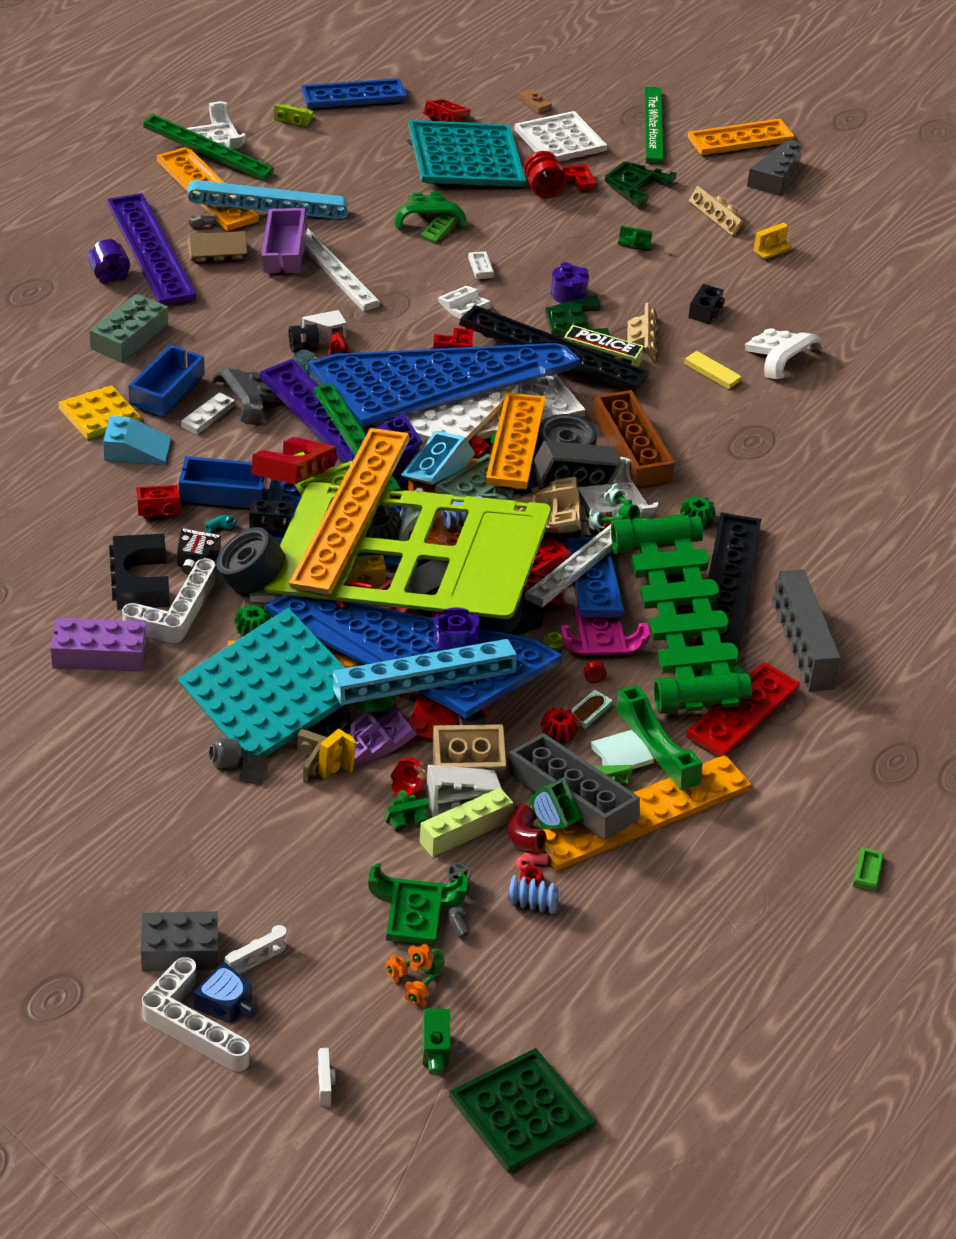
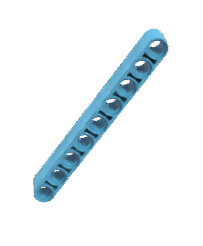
[188,180,348,219]

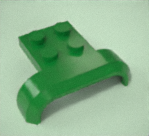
[394,192,467,228]
[368,863,468,946]

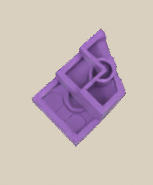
[351,706,418,765]

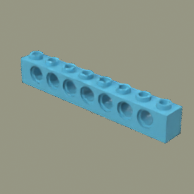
[333,639,517,705]

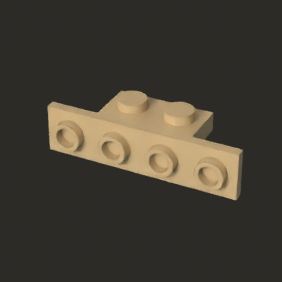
[689,186,743,236]
[627,303,658,362]

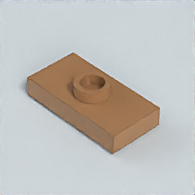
[518,89,552,113]

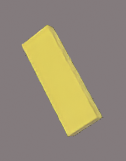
[684,351,742,389]

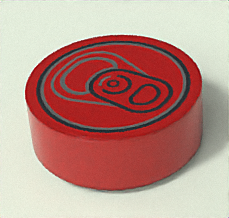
[583,661,607,683]

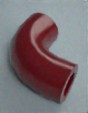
[507,804,547,854]

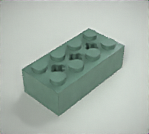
[89,294,168,363]

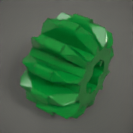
[680,496,716,528]
[234,603,271,636]

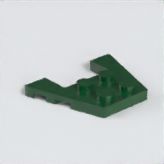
[605,161,677,207]
[545,295,610,338]

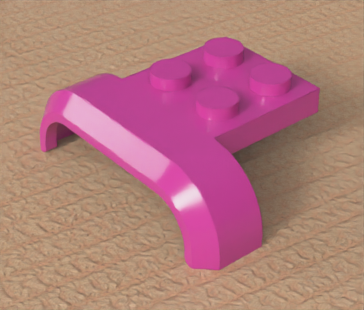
[560,608,650,655]

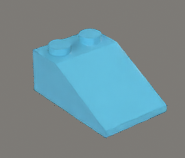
[103,416,171,465]
[401,430,475,485]

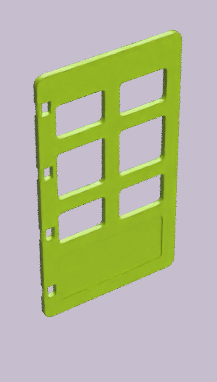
[264,482,551,619]

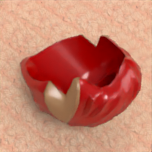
[389,757,427,798]

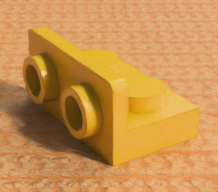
[753,222,792,259]
[318,729,356,779]

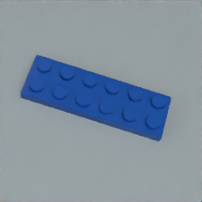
[301,78,407,109]
[565,537,624,618]

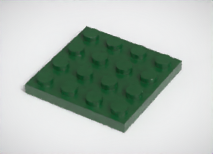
[449,1048,596,1173]

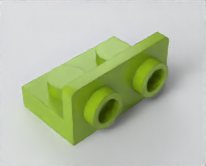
[274,104,313,127]

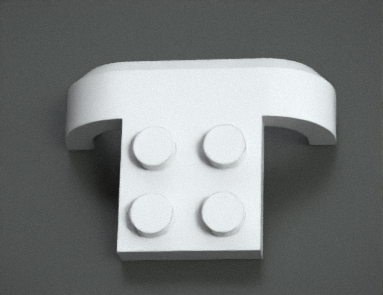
[186,101,245,153]
[745,328,824,379]
[578,457,659,518]

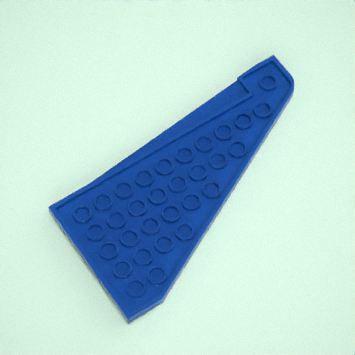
[266,595,562,719]

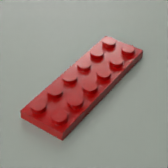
[686,662,800,757]

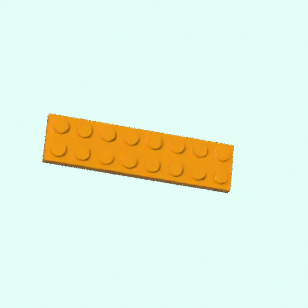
[157,147,259,231]
[486,392,545,489]

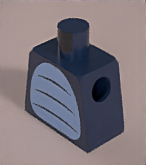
[193,962,258,1023]

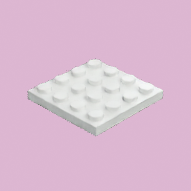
[514,111,607,161]

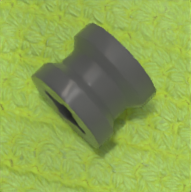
[446,863,471,891]

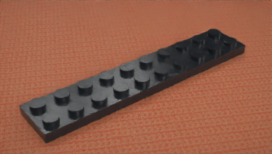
[459,305,649,393]
[695,512,762,652]

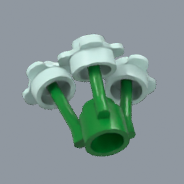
[588,484,640,532]

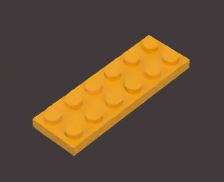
[688,119,795,156]

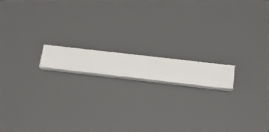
[304,228,380,312]
[524,525,613,607]

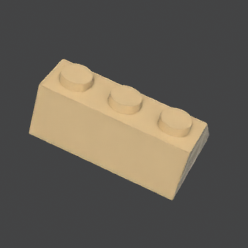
[187,231,247,262]
[433,725,506,779]

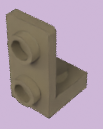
[297,729,327,783]

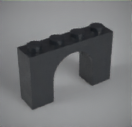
[109,533,170,610]

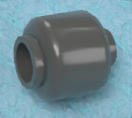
[208,738,245,769]

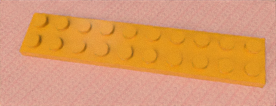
[289,428,410,595]
[542,755,752,872]

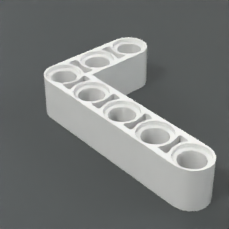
[122,558,215,643]
[142,957,250,1072]

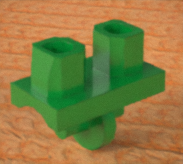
[618,225,653,250]
[355,695,395,713]
[384,790,430,831]

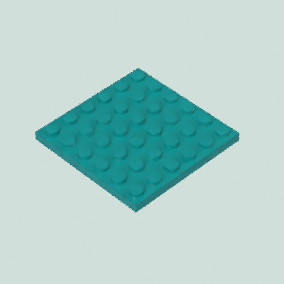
[408,120,526,188]
[177,608,345,766]

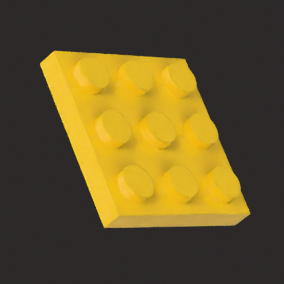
[59,385,141,440]

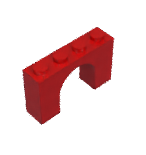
[251,437,337,484]

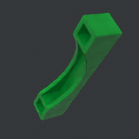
[617,685,703,791]

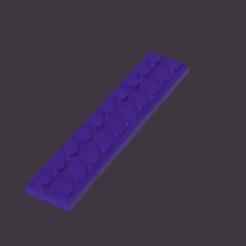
[107,193,196,306]
[259,359,408,489]

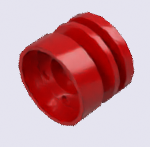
[523,151,567,198]

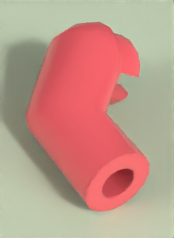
[516,852,548,872]

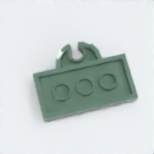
[435,454,514,500]

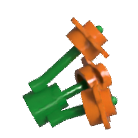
[385,944,445,1008]

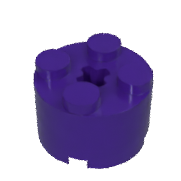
[87,239,130,284]
[550,262,589,304]
[434,607,479,651]

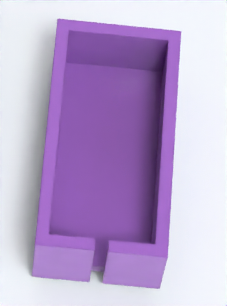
[261,208,308,273]
[51,618,147,672]

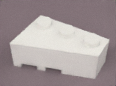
[426,765,502,817]

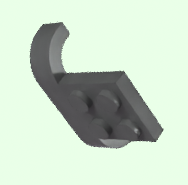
[212,368,284,425]

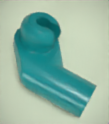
[204,515,237,533]

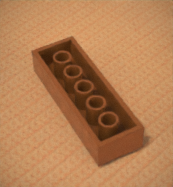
[593,390,675,487]

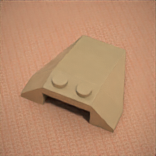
[512,477,581,534]

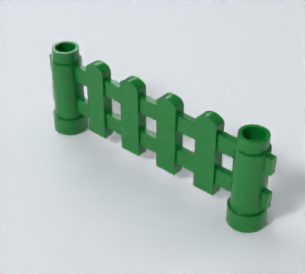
[611,514,752,714]

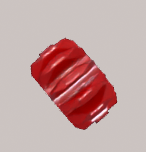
[540,707,579,743]

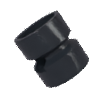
[288,324,320,351]

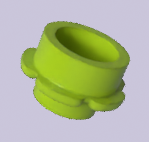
[543,632,563,652]

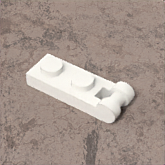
[225,925,286,974]

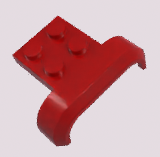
[399,691,490,742]

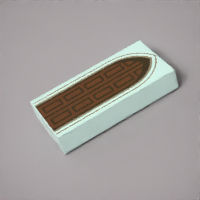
[571,690,613,729]

